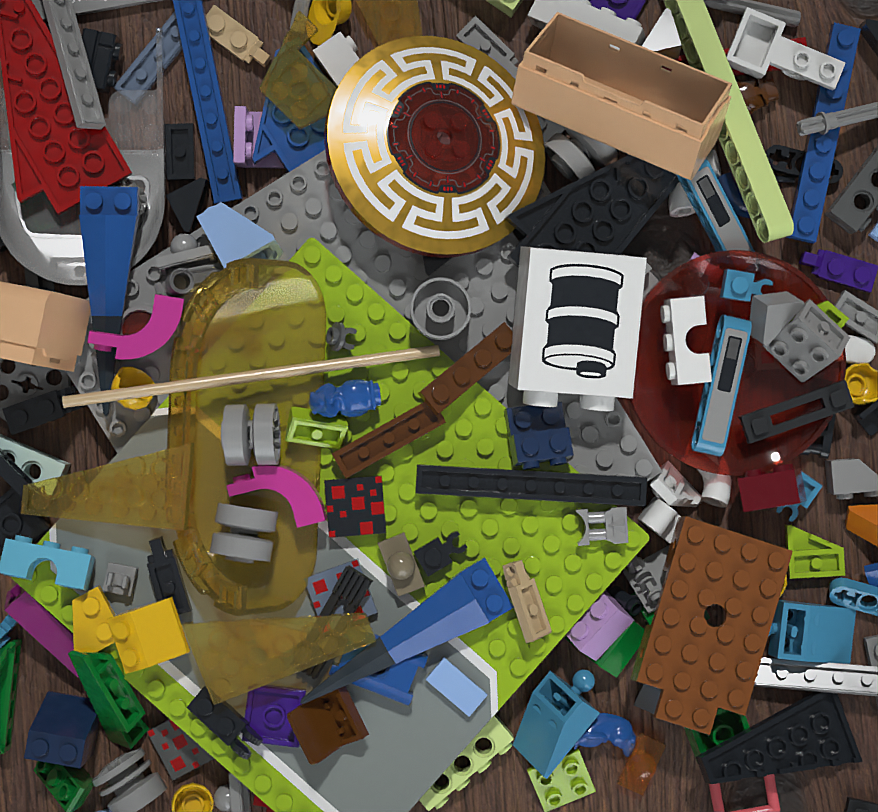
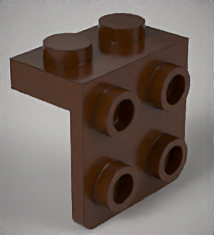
[287,686,369,765]

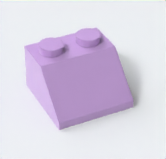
[566,590,634,661]

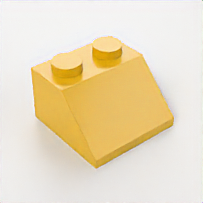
[107,597,190,674]

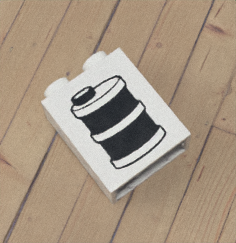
[508,246,647,411]

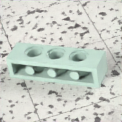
[0,434,71,498]

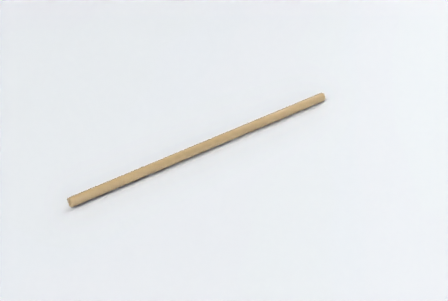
[62,345,440,408]

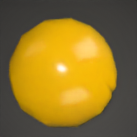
[840,363,878,405]
[111,366,155,410]
[171,782,214,812]

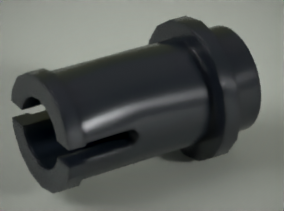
[609,586,643,616]

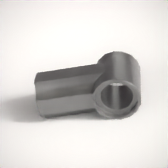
[165,263,225,297]

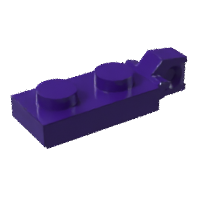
[799,249,878,293]

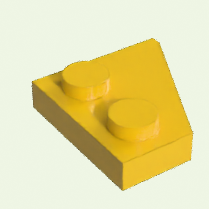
[72,585,116,652]

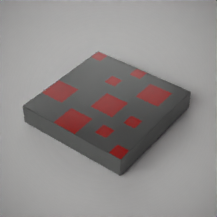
[147,719,214,780]

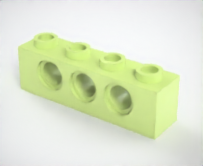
[419,714,514,811]

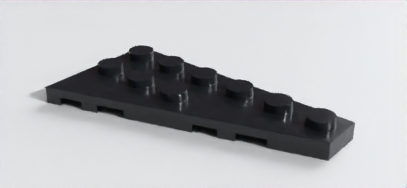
[696,691,863,784]

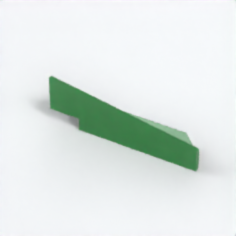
[68,651,149,749]

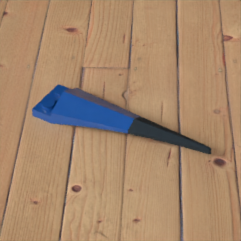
[79,186,139,416]
[300,557,514,704]

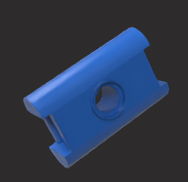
[328,624,428,706]

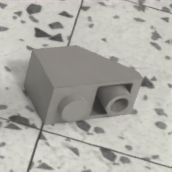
[825,458,878,499]

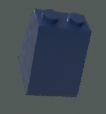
[24,691,100,768]

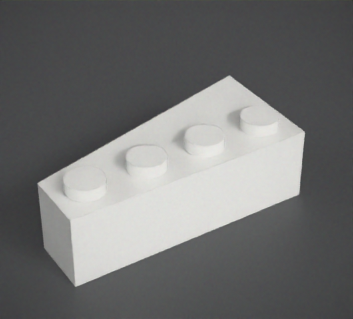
[528,0,646,50]

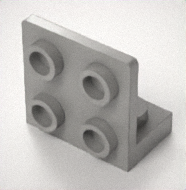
[763,299,850,382]

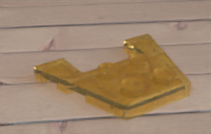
[259,11,337,130]

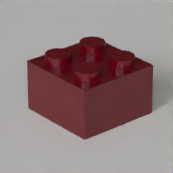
[738,463,807,512]

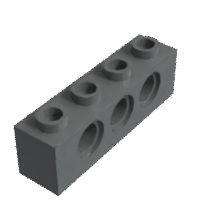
[824,145,878,234]

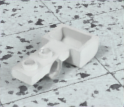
[726,7,845,91]

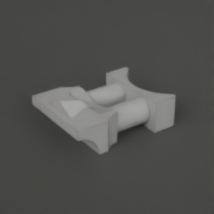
[575,507,628,546]

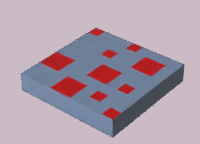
[304,558,378,632]

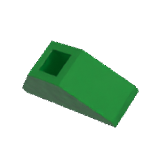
[33,761,94,812]

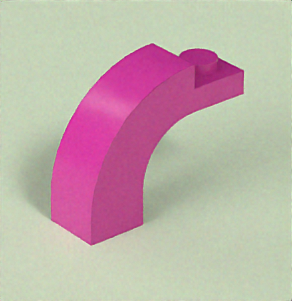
[87,294,184,360]
[226,465,327,528]

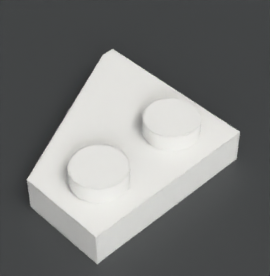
[650,461,703,507]

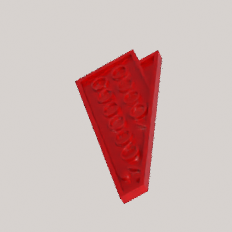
[0,0,132,215]

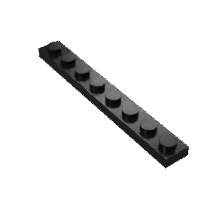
[415,464,647,506]

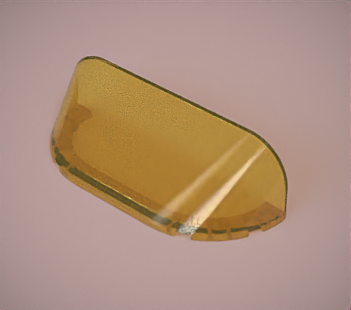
[166,258,326,616]

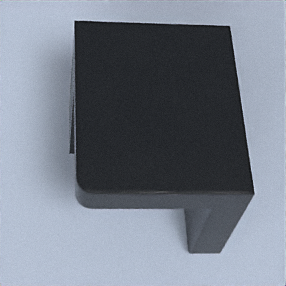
[852,400,878,436]

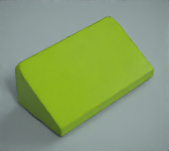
[285,406,348,450]

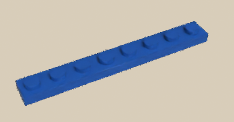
[173,0,243,204]
[786,22,861,244]

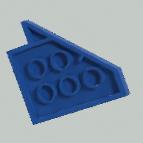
[252,37,335,173]

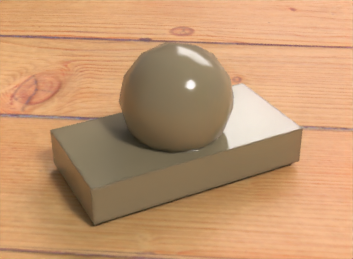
[378,532,425,597]

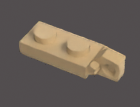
[206,5,271,67]
[503,560,552,643]

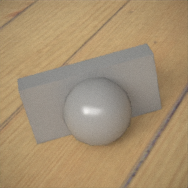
[155,234,218,276]
[213,773,251,812]

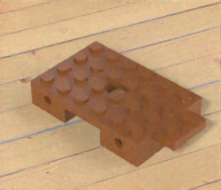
[630,516,793,735]

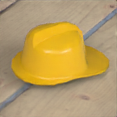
[306,0,352,45]

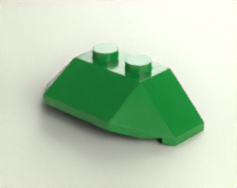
[0,638,22,754]

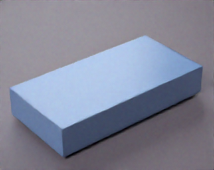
[426,657,488,717]

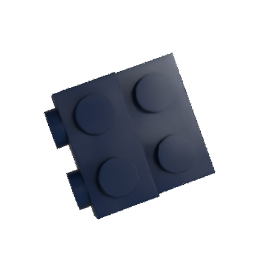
[504,401,574,470]

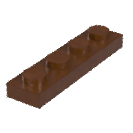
[418,322,513,416]
[332,402,446,479]

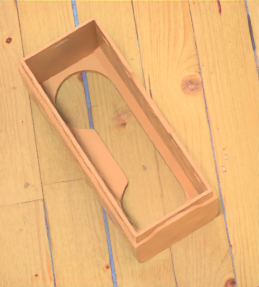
[511,12,732,180]
[0,281,90,372]

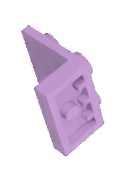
[233,106,285,169]

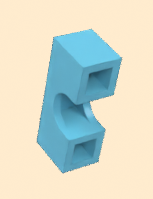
[0,535,95,592]

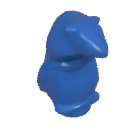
[309,379,381,418]
[573,713,636,757]

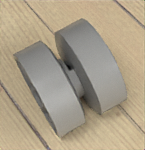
[543,127,618,182]
[410,278,471,341]
[221,403,281,466]
[210,503,278,563]

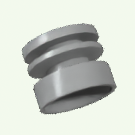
[91,748,167,812]

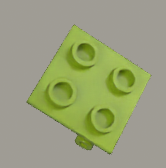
[527,748,596,812]

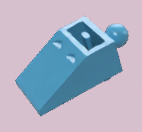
[768,600,856,664]
[513,670,600,779]

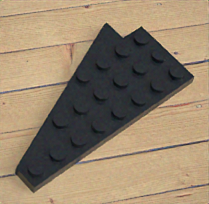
[504,155,680,268]

